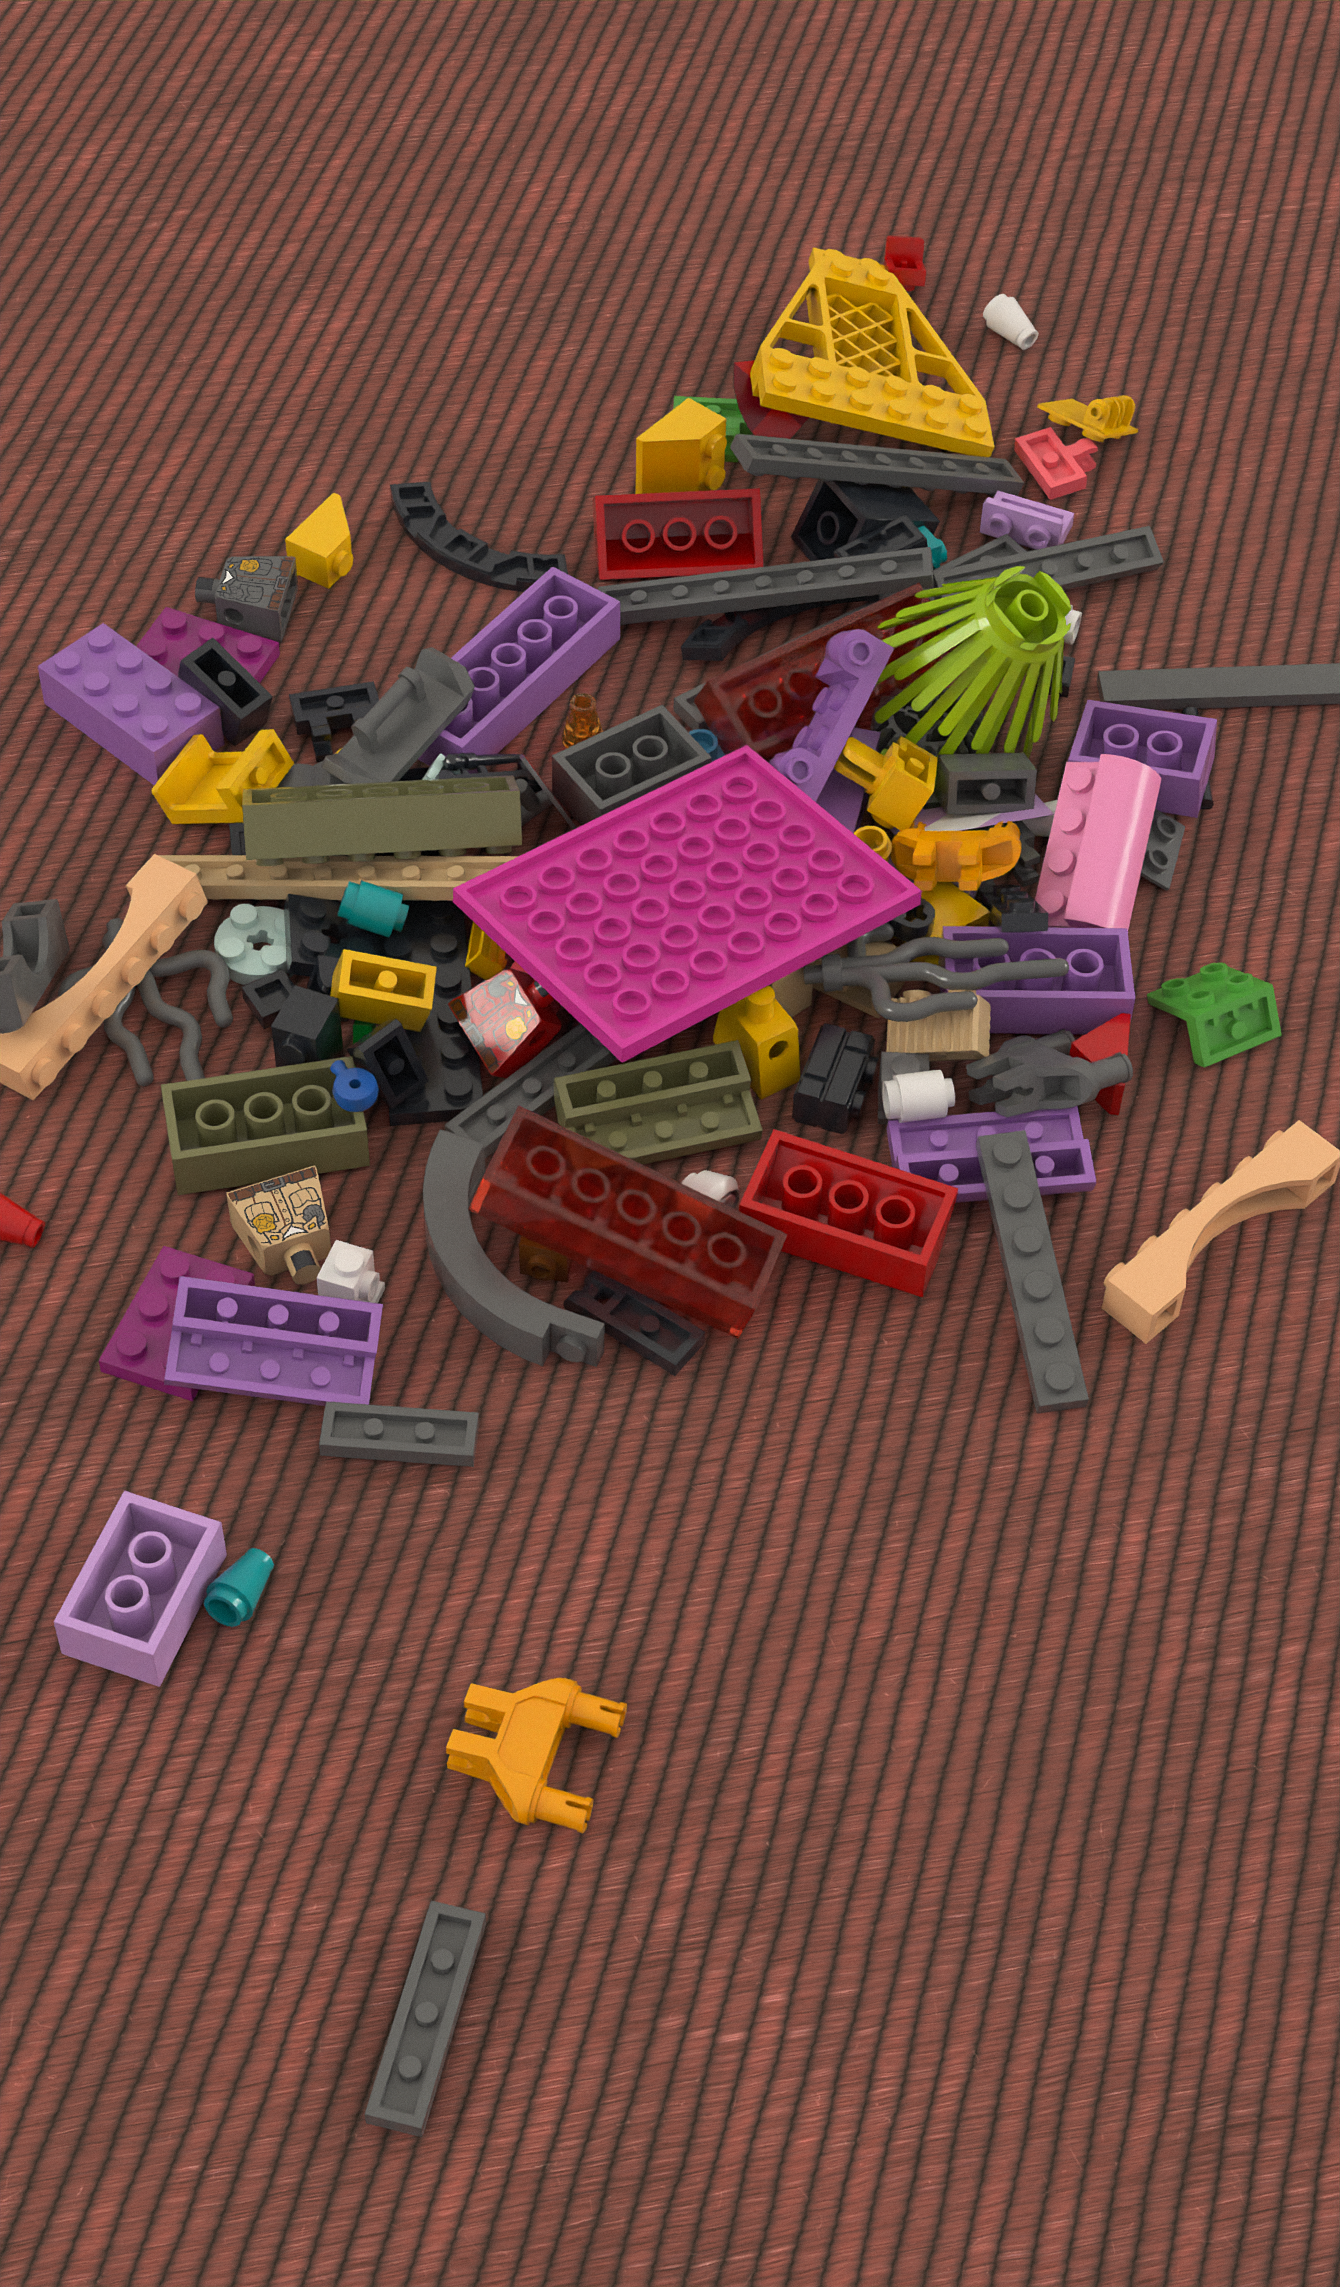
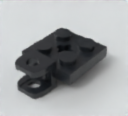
[284,894,381,1022]

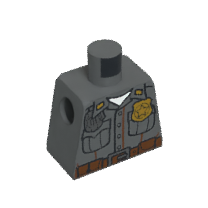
[195,556,298,642]

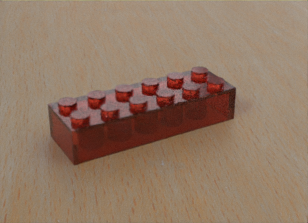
[694,583,957,760]
[468,1105,787,1339]

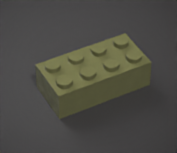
[161,1056,370,1195]

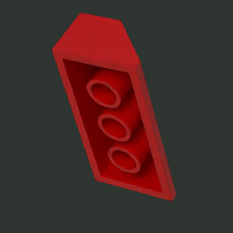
[593,488,764,580]
[738,1129,958,1298]

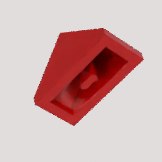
[1069,1013,1131,1115]

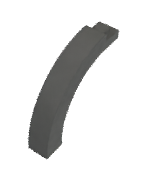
[423,1129,605,1367]

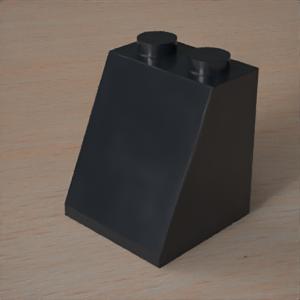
[791,479,940,561]

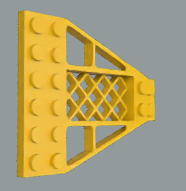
[750,247,994,457]

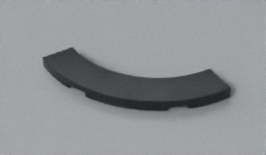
[390,482,568,592]
[681,594,884,661]

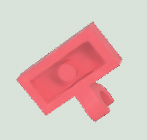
[1014,427,1098,500]

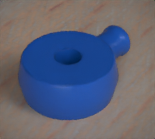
[330,1060,379,1112]

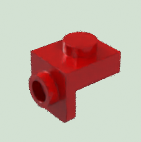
[884,235,926,291]

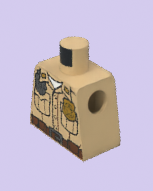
[226,1165,331,1284]

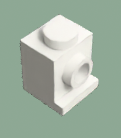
[316,1240,385,1303]

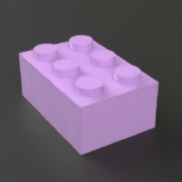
[54,1491,227,1687]

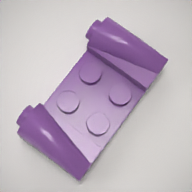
[768,629,894,802]

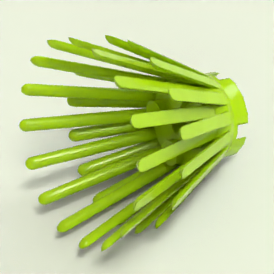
[875,566,1071,773]

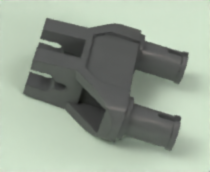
[966,1029,1133,1117]

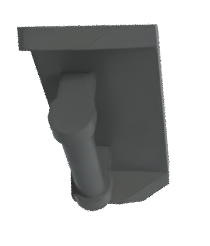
[322,647,475,784]

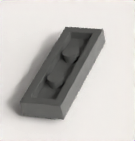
[319,1401,479,1467]

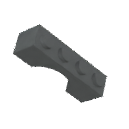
[0,899,70,1034]

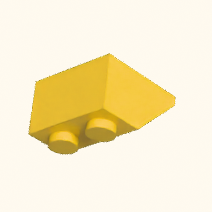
[635,398,727,494]

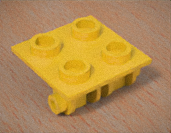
[1037,395,1139,442]

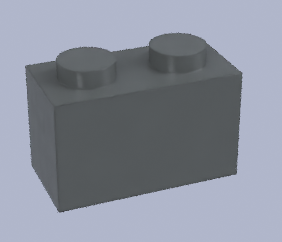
[935,753,1037,814]

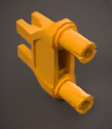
[890,821,1022,891]
[446,1678,627,1833]

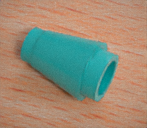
[204,1548,274,1627]

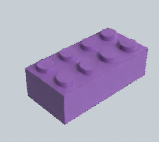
[38,623,224,785]
[938,926,1135,1034]

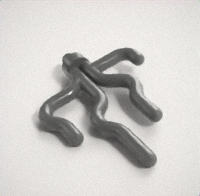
[58,918,233,1087]
[803,923,1069,1022]

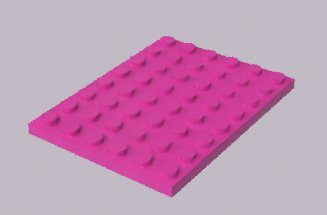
[453,745,922,1063]

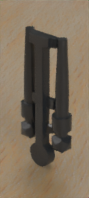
[435,752,542,793]

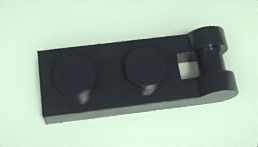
[563,1268,705,1376]

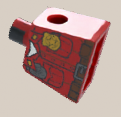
[448,968,561,1079]

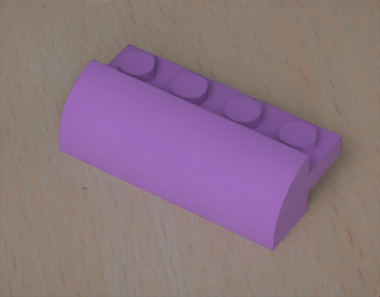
[886,1106,1096,1203]
[164,1276,383,1406]

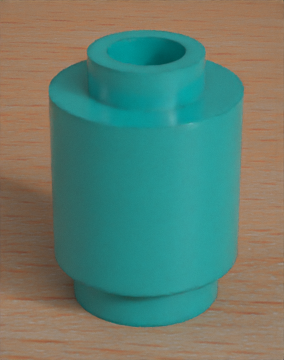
[337,880,409,938]

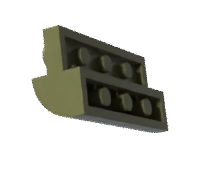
[554,1040,763,1178]

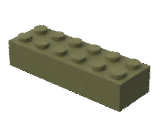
[242,775,522,866]

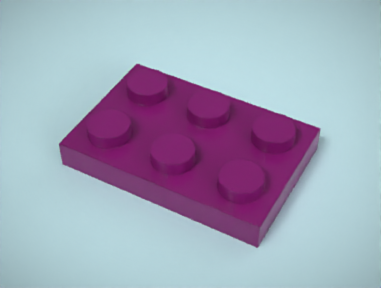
[136,607,280,683]
[99,1246,255,1401]

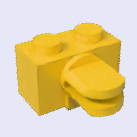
[834,736,938,831]

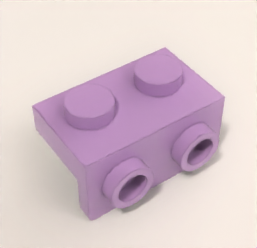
[980,491,1074,550]

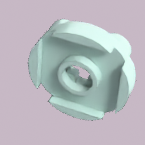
[214,904,294,985]

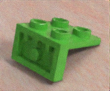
[1147,963,1282,1068]

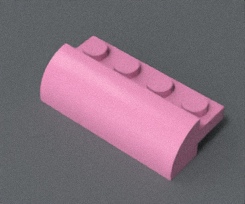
[1035,754,1162,931]

